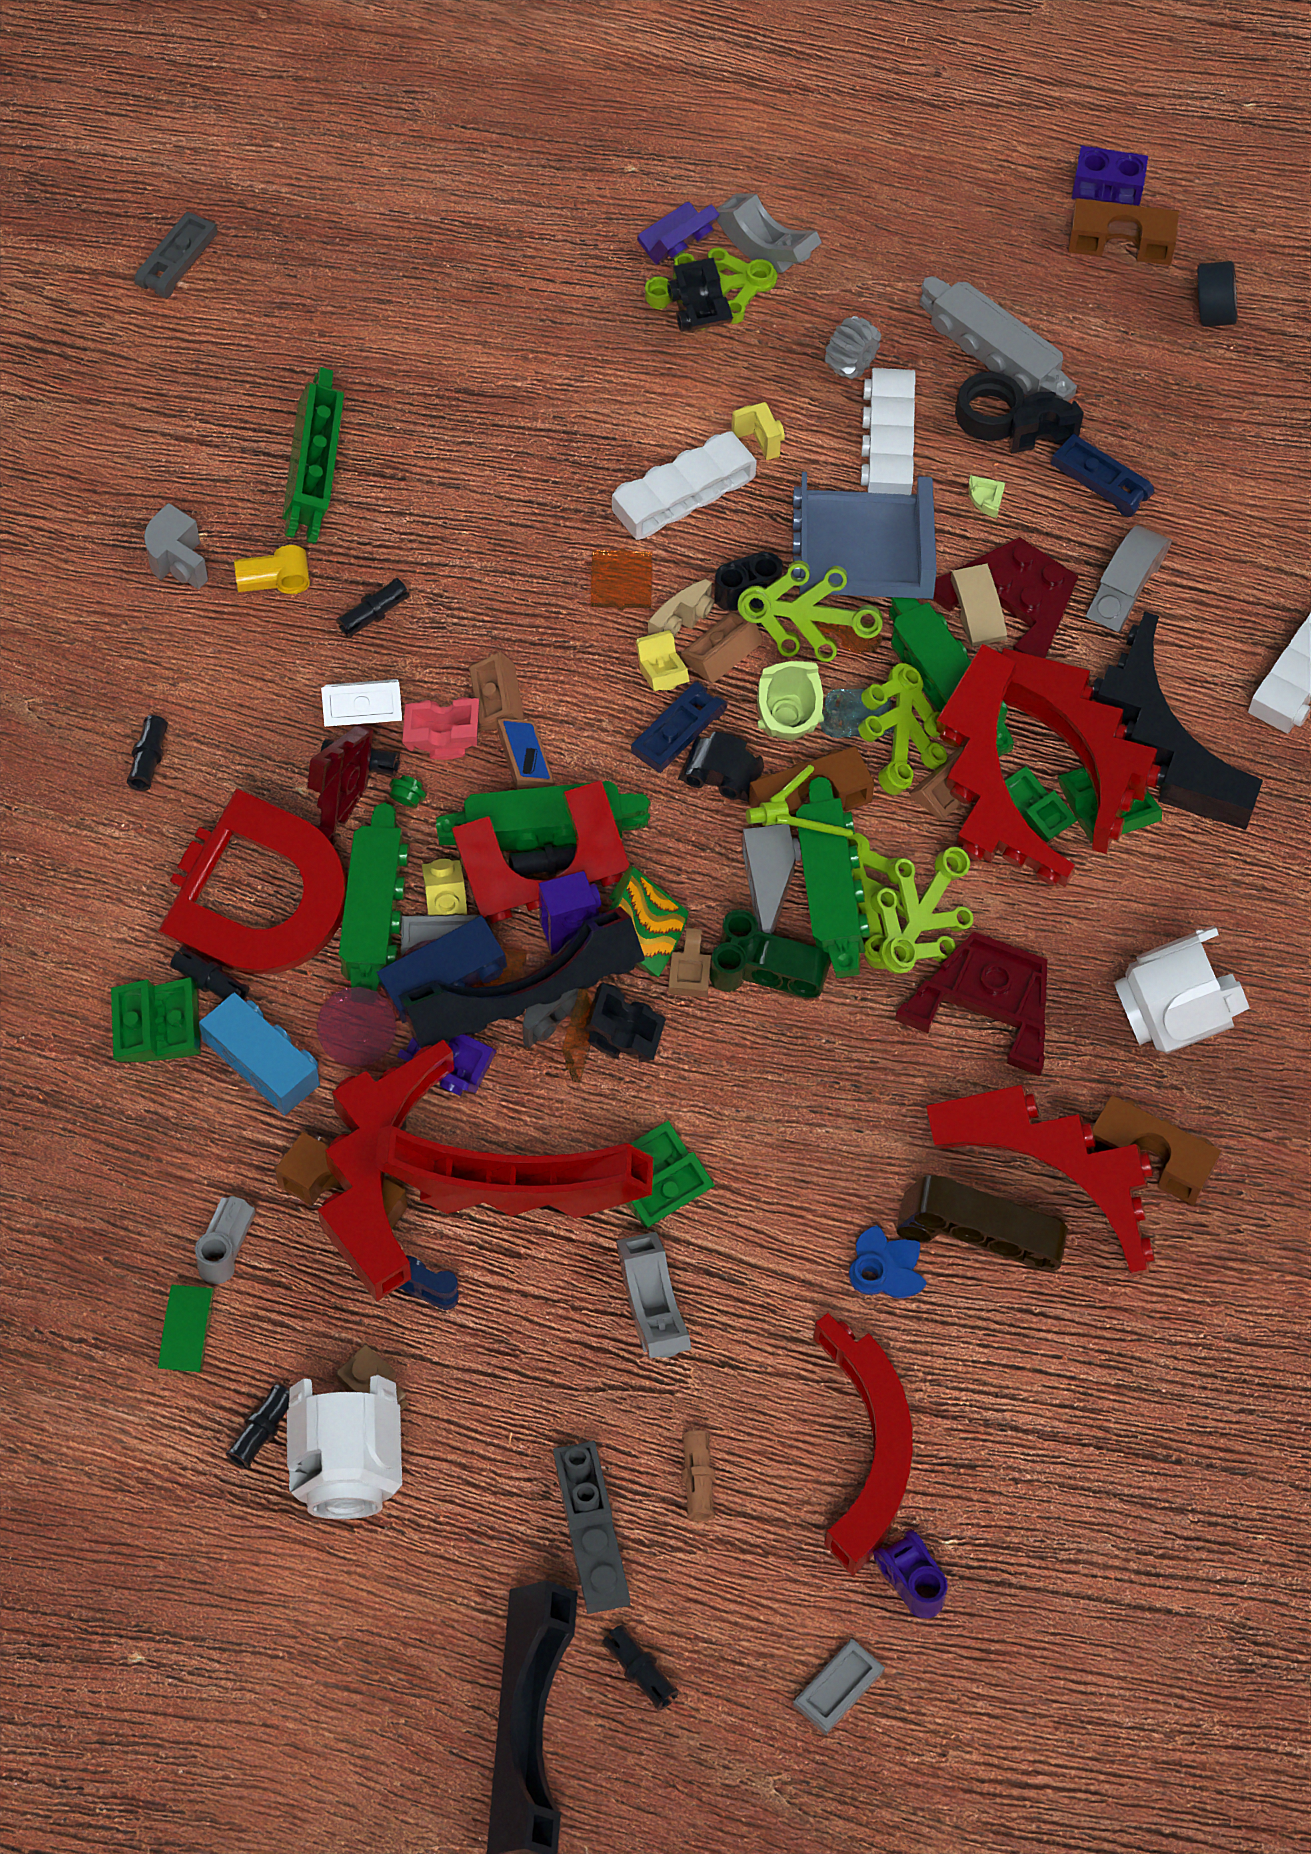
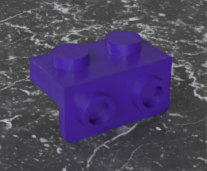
[637,202,720,265]
[397,1034,497,1096]

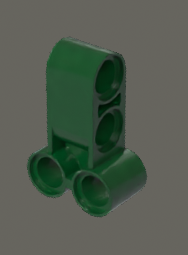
[709,909,831,998]

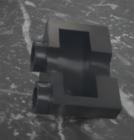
[667,257,733,332]
[1009,392,1084,454]
[678,732,764,803]
[584,982,666,1062]

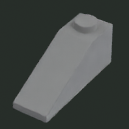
[741,824,801,935]

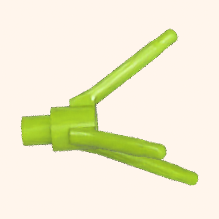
[746,765,853,837]

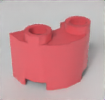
[402,697,480,760]

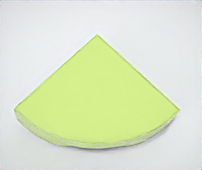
[968,475,1005,518]

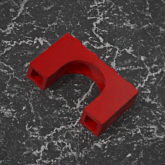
[451,780,630,924]

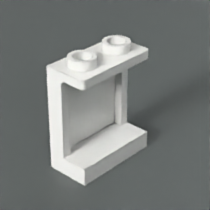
[321,679,402,726]

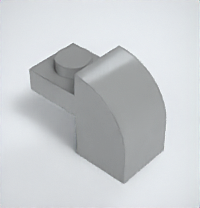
[144,503,208,590]

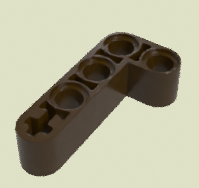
[896,1175,1068,1271]

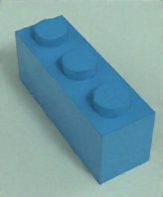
[199,992,320,1116]

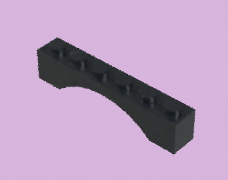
[398,906,645,1048]
[487,1580,578,1854]

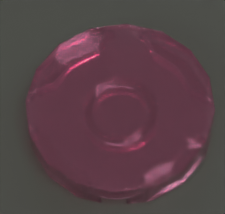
[316,987,397,1067]

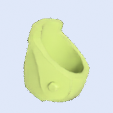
[757,661,824,741]

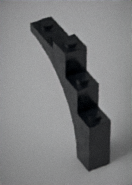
[1092,612,1263,830]

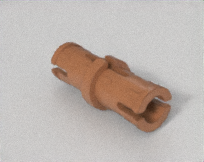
[681,1430,716,1522]

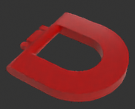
[157,789,347,974]

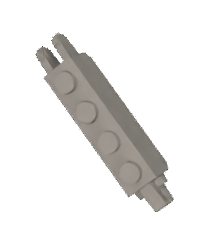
[919,276,1077,402]

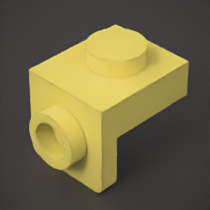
[731,402,785,460]
[636,630,689,692]
[422,859,467,916]

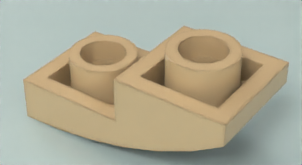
[951,564,1007,647]
[648,579,714,637]

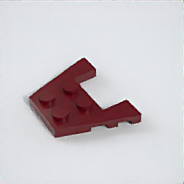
[931,537,1078,659]
[299,724,373,875]
[895,932,1048,1076]

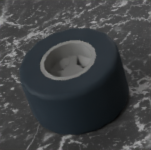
[1198,261,1237,327]

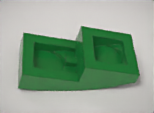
[1005,766,1078,842]
[158,1284,214,1372]

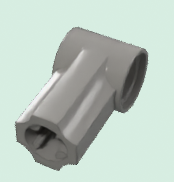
[195,1196,256,1284]

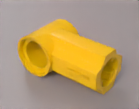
[234,545,310,594]

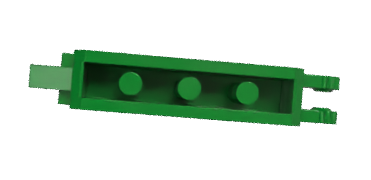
[282,367,344,544]
[889,597,1014,757]
[796,776,870,978]
[436,781,651,852]
[339,802,409,1003]

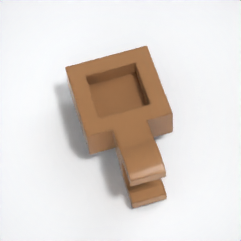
[668,928,711,998]
[335,1344,408,1412]

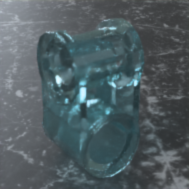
[820,689,894,738]

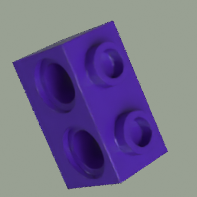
[1071,145,1148,206]
[539,871,601,955]

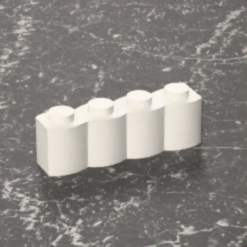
[861,368,915,495]
[612,431,757,540]
[1248,613,1311,734]

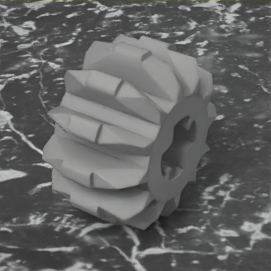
[825,316,881,379]

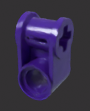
[873,1529,947,1619]

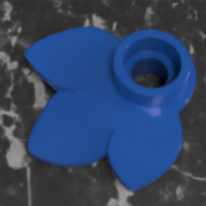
[849,1225,927,1299]

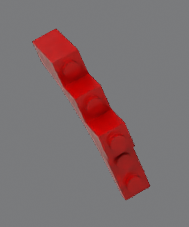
[936,644,1075,887]
[1001,648,1161,854]
[318,1039,454,1302]
[926,1085,1155,1275]
[375,1125,653,1219]

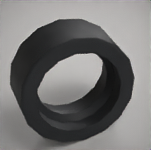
[955,371,1025,441]

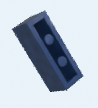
[376,915,507,1024]

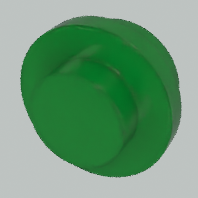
[389,775,427,808]

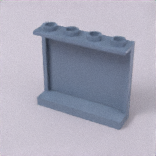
[792,472,937,599]

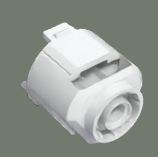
[1113,925,1250,1054]
[287,1375,402,1519]

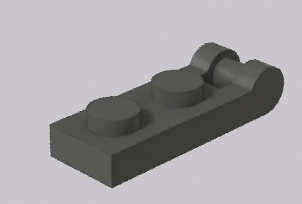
[134,211,218,299]

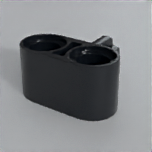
[714,552,783,628]

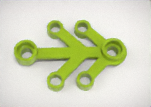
[645,247,777,330]
[738,560,883,662]
[858,663,947,795]
[848,832,919,969]
[870,847,974,974]

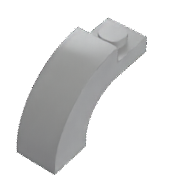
[716,193,822,273]
[1085,525,1173,634]
[616,1232,691,1359]

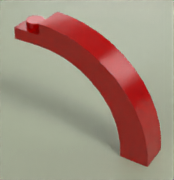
[813,1313,913,1576]

